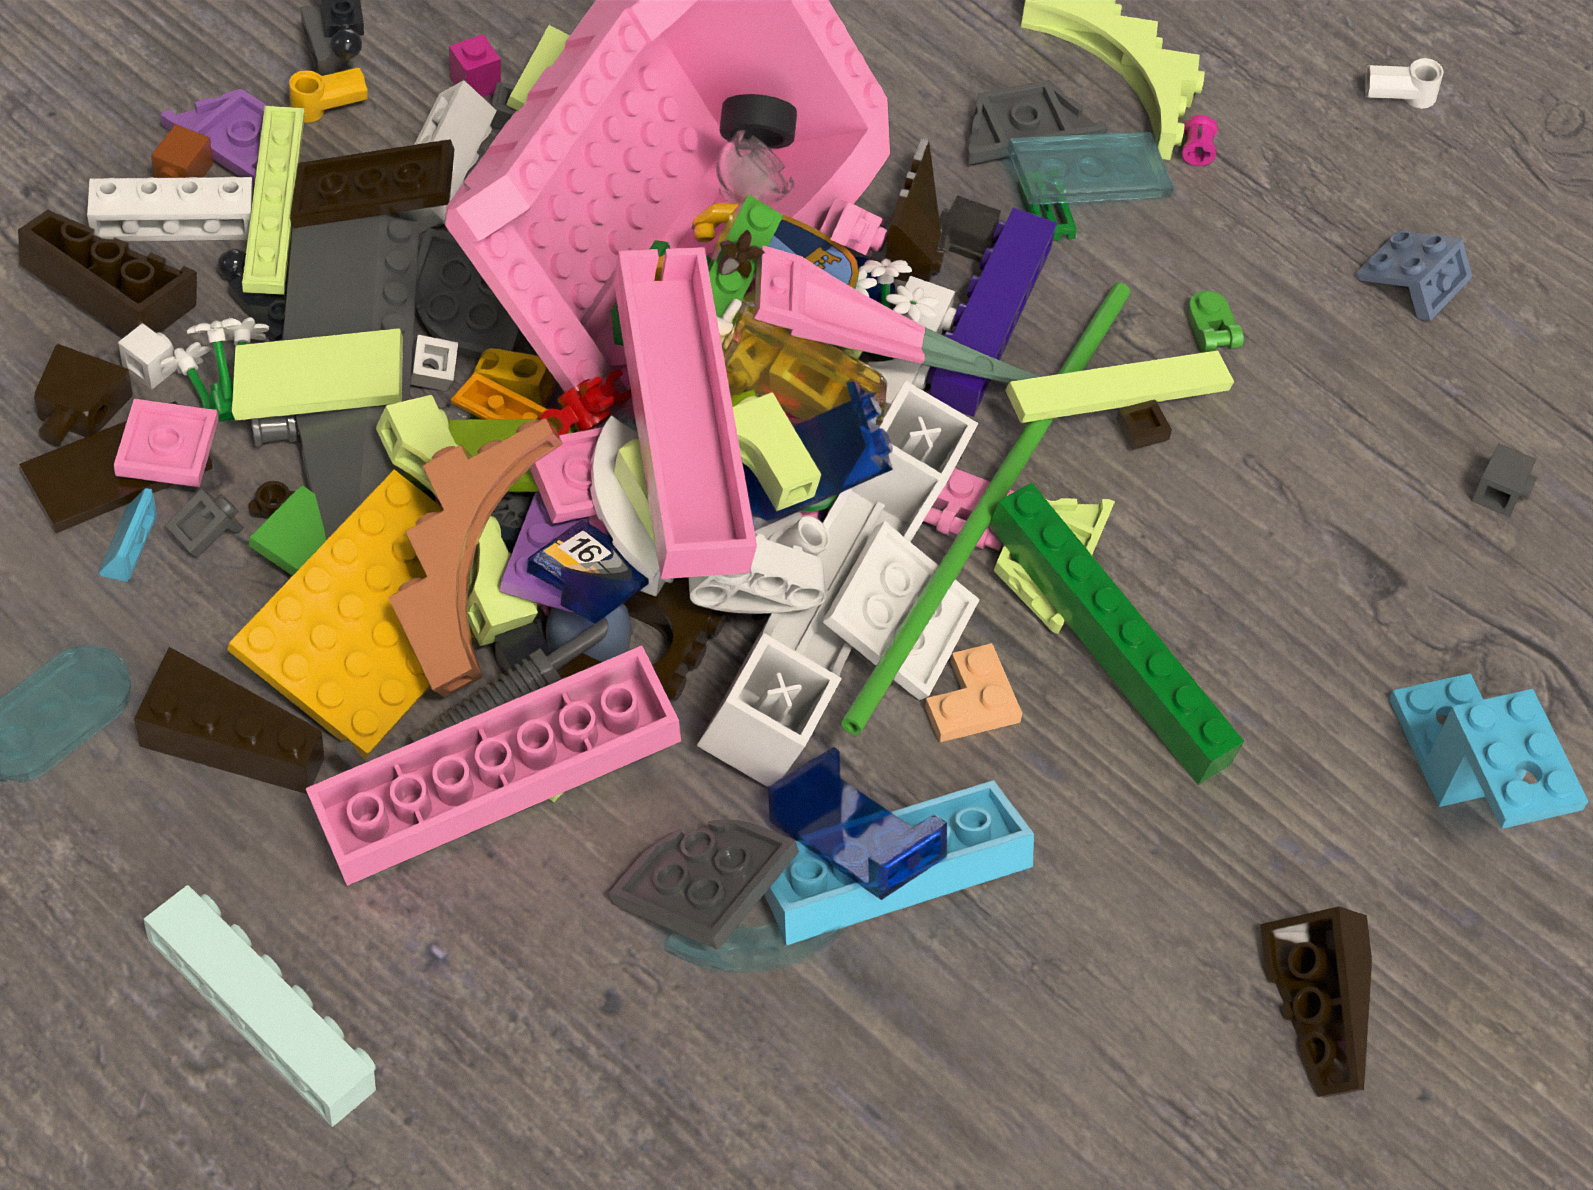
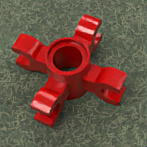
[537,370,632,435]

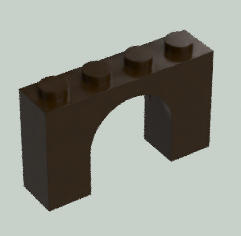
[557,577,727,701]

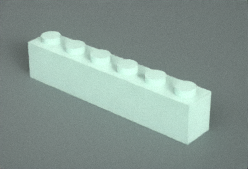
[144,885,376,1127]

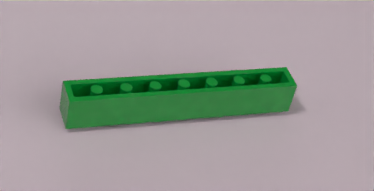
[989,482,1244,785]

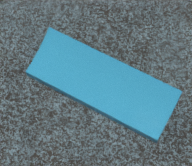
[764,780,1034,946]

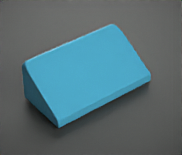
[98,488,157,582]

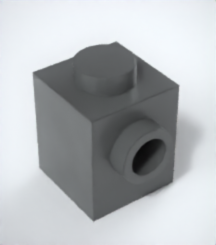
[1472,443,1537,518]

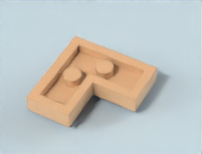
[925,643,1023,743]

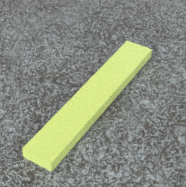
[242,106,305,294]
[1005,351,1234,423]

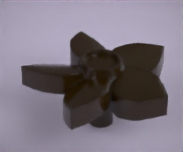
[718,230,765,278]

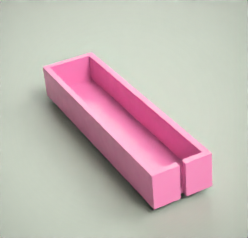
[614,247,757,579]

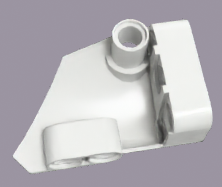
[689,474,830,614]

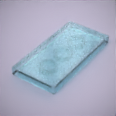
[1007,132,1175,205]

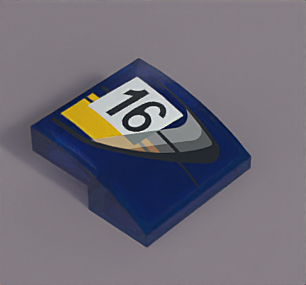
[527,519,649,624]

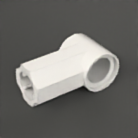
[1364,58,1444,109]

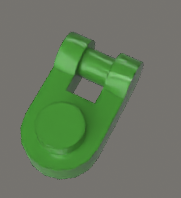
[1187,291,1244,353]

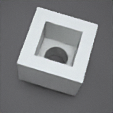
[118,323,176,390]
[410,335,458,391]

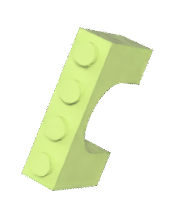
[614,392,821,546]

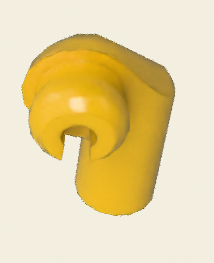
[691,203,740,242]

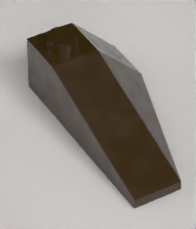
[885,138,945,283]
[1260,906,1372,1098]

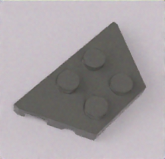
[967,80,1108,165]

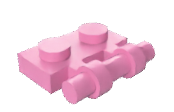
[923,468,1015,551]

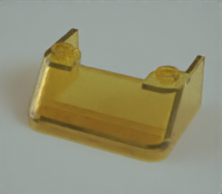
[721,301,887,476]

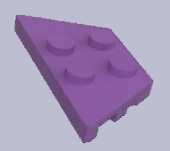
[160,89,267,186]

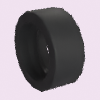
[719,94,797,149]

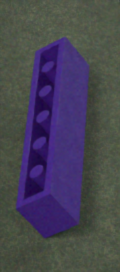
[926,208,1057,417]

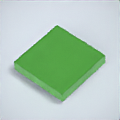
[248,485,326,576]

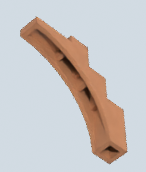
[389,418,563,698]

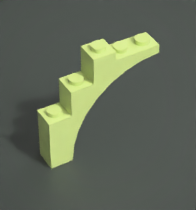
[1021,0,1205,160]

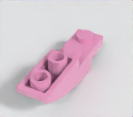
[820,197,889,257]

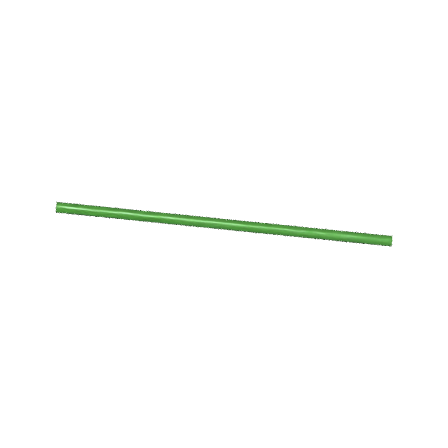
[841,283,1131,735]

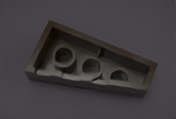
[18,210,197,337]
[134,647,325,795]

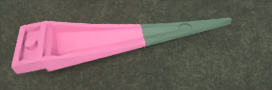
[754,245,1040,383]

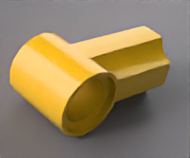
[289,68,368,123]

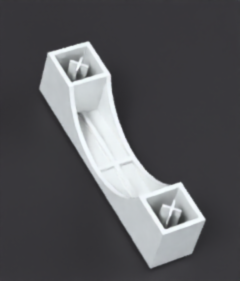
[697,380,978,790]

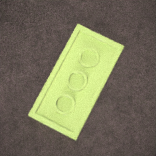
[232,328,403,421]

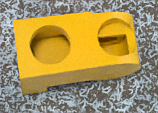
[472,348,556,408]

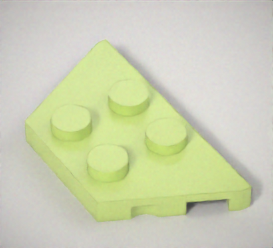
[993,498,1115,634]

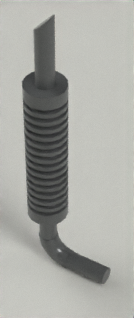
[336,618,608,770]

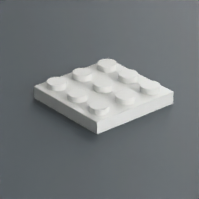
[822,521,980,701]

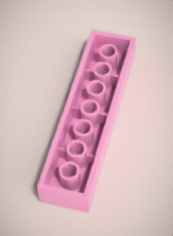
[305,646,681,886]

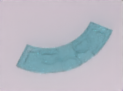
[665,920,849,973]

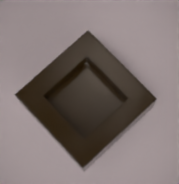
[1116,399,1172,450]

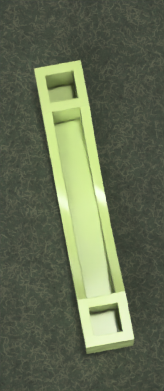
[376,395,538,646]

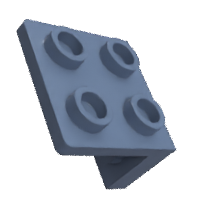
[1357,230,1473,321]

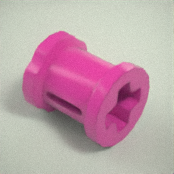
[1182,115,1218,166]

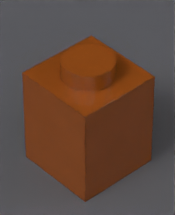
[151,124,213,178]

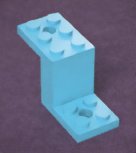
[1389,673,1588,829]

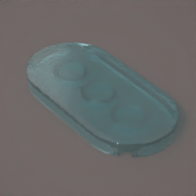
[0,646,131,783]

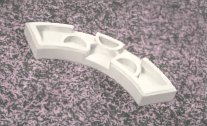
[590,416,659,581]

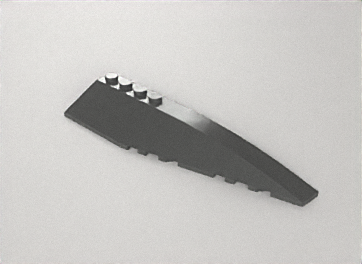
[282,215,419,540]

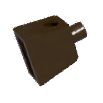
[34,343,133,444]

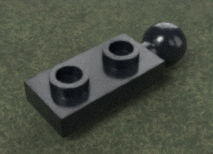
[320,0,364,60]
[218,248,286,341]

